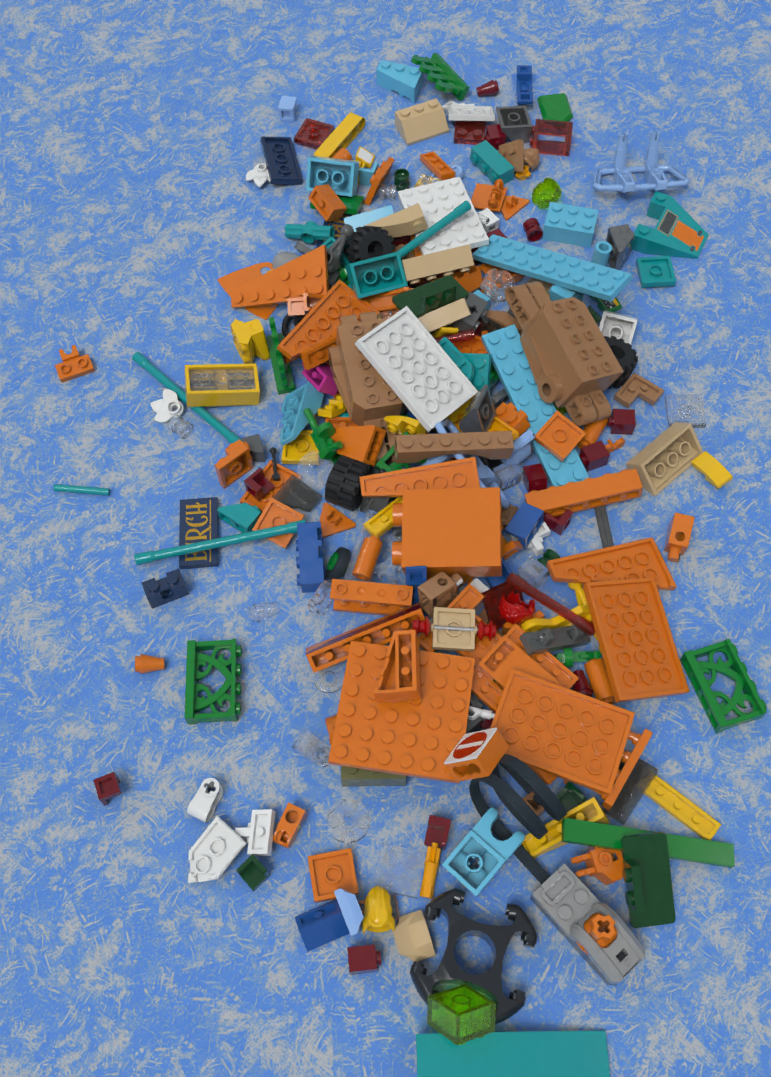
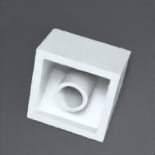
[599,310,638,345]

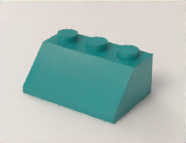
[345,251,408,299]

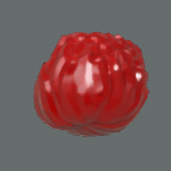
[498,593,536,624]

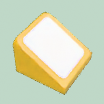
[356,146,375,168]

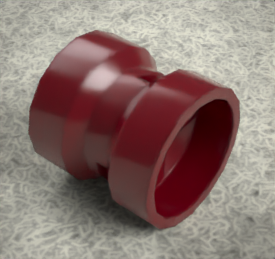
[523,218,543,242]

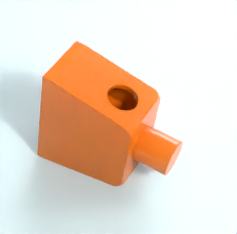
[664,512,695,562]

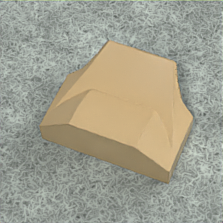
[392,910,436,962]

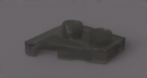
[273,474,322,512]

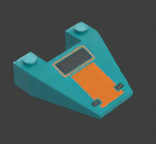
[631,191,709,259]

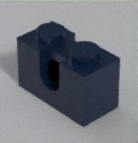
[141,568,189,609]

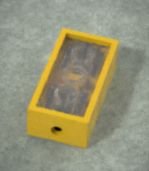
[184,363,260,407]

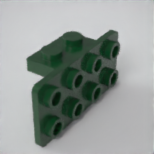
[392,275,469,318]
[621,832,676,928]

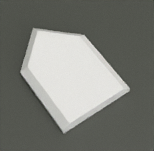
[188,816,247,884]

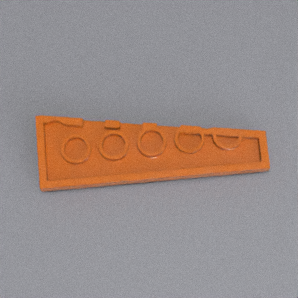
[359,457,480,497]

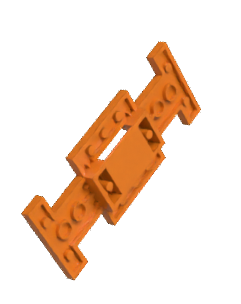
[418,583,579,784]

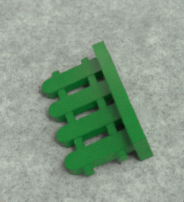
[411,53,470,101]
[266,317,295,395]

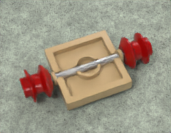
[412,607,496,652]

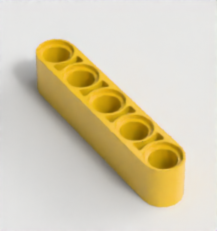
[313,112,366,158]

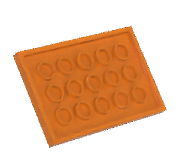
[582,577,690,703]
[490,668,635,796]

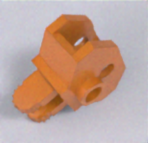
[571,846,624,885]

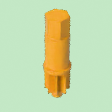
[420,842,441,899]

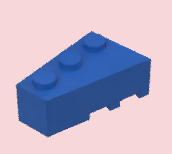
[295,522,325,593]

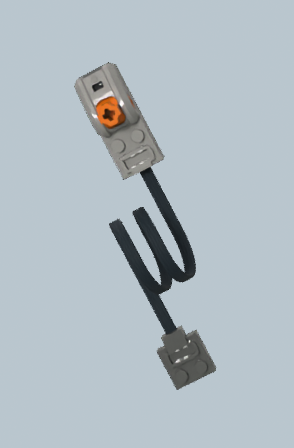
[466,693,645,986]

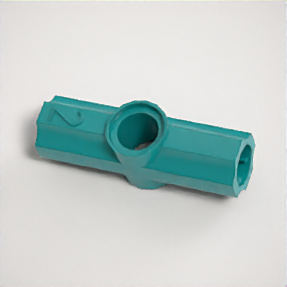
[285,221,335,243]

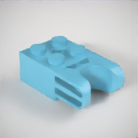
[442,807,526,897]

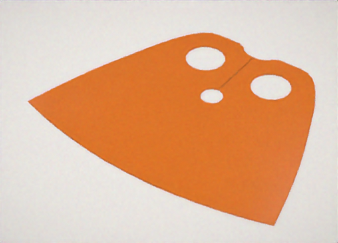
[217,262,279,320]

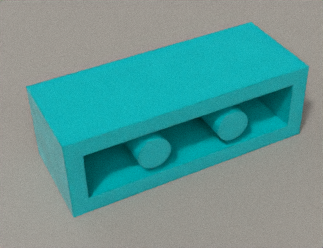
[470,140,515,184]

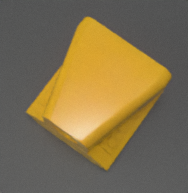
[230,319,271,364]

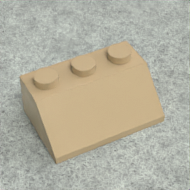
[395,98,449,146]

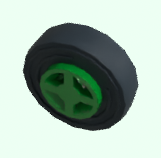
[326,547,351,580]

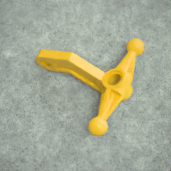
[521,583,602,654]

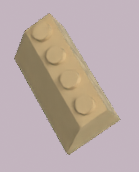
[401,244,474,284]
[626,422,704,496]

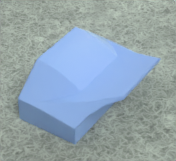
[501,430,535,465]
[334,888,364,936]

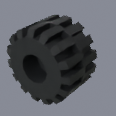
[345,226,395,263]
[604,336,638,389]
[325,456,371,511]

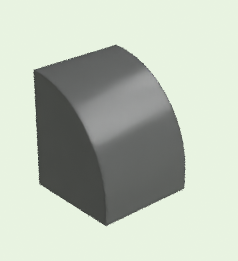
[241,434,266,462]

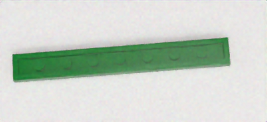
[561,818,735,868]

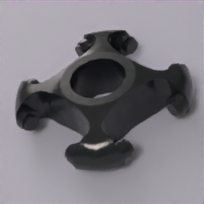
[410,888,538,1025]

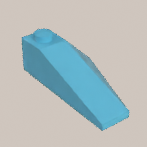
[280,382,324,446]

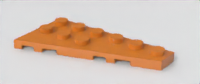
[231,245,329,309]
[277,279,380,360]
[546,537,677,590]

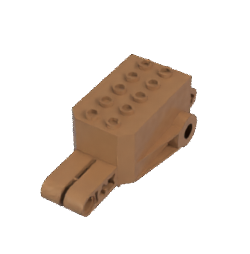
[505,281,624,426]
[328,311,406,468]

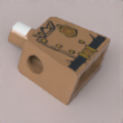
[418,572,463,620]

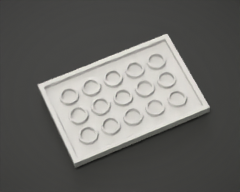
[398,177,489,255]
[355,306,478,432]

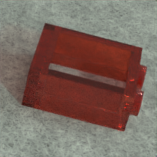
[529,119,573,156]

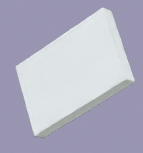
[447,105,495,121]

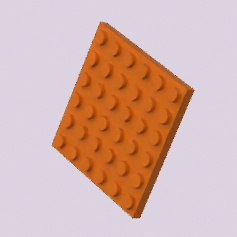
[328,641,475,784]

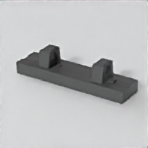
[519,624,591,655]

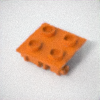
[471,179,508,212]

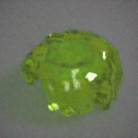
[531,178,562,209]

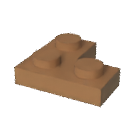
[614,372,664,408]

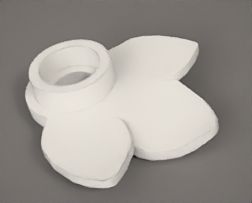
[246,163,271,187]
[150,389,184,423]

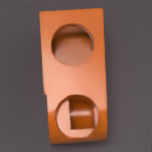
[272,803,309,849]

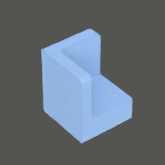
[278,96,297,122]

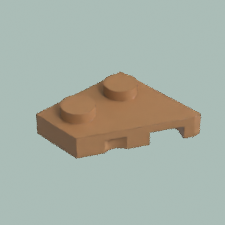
[499,139,524,172]

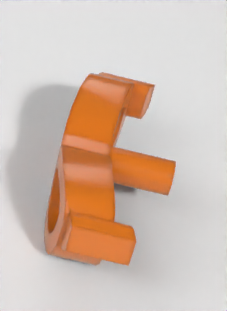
[604,437,625,453]

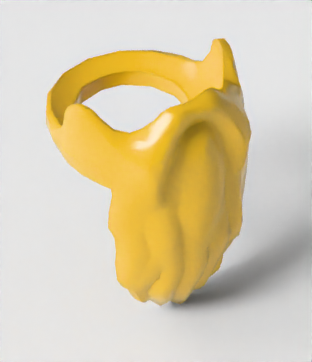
[362,885,395,933]

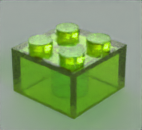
[427,984,496,1045]

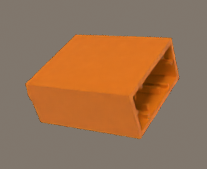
[392,487,502,577]

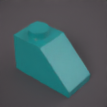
[217,503,261,533]

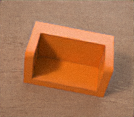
[308,184,347,222]

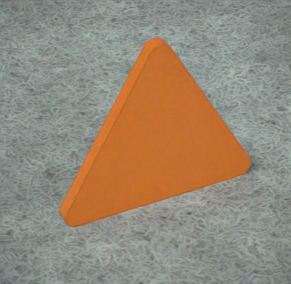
[501,195,529,220]
[319,502,356,538]

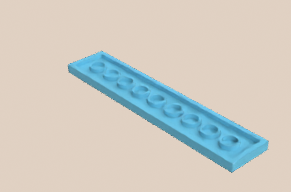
[472,234,633,302]
[481,324,589,487]

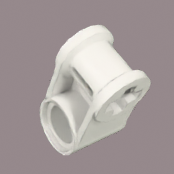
[187,778,223,823]

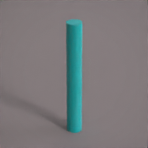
[53,484,110,496]

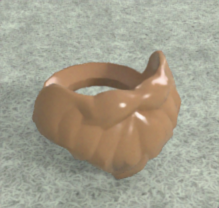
[524,148,540,172]

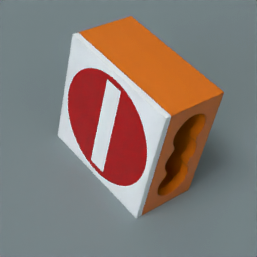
[444,727,509,782]

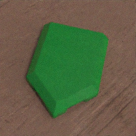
[537,93,573,130]

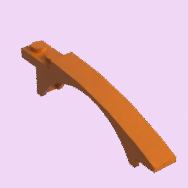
[287,287,414,317]

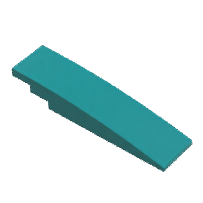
[416,1031,610,1077]

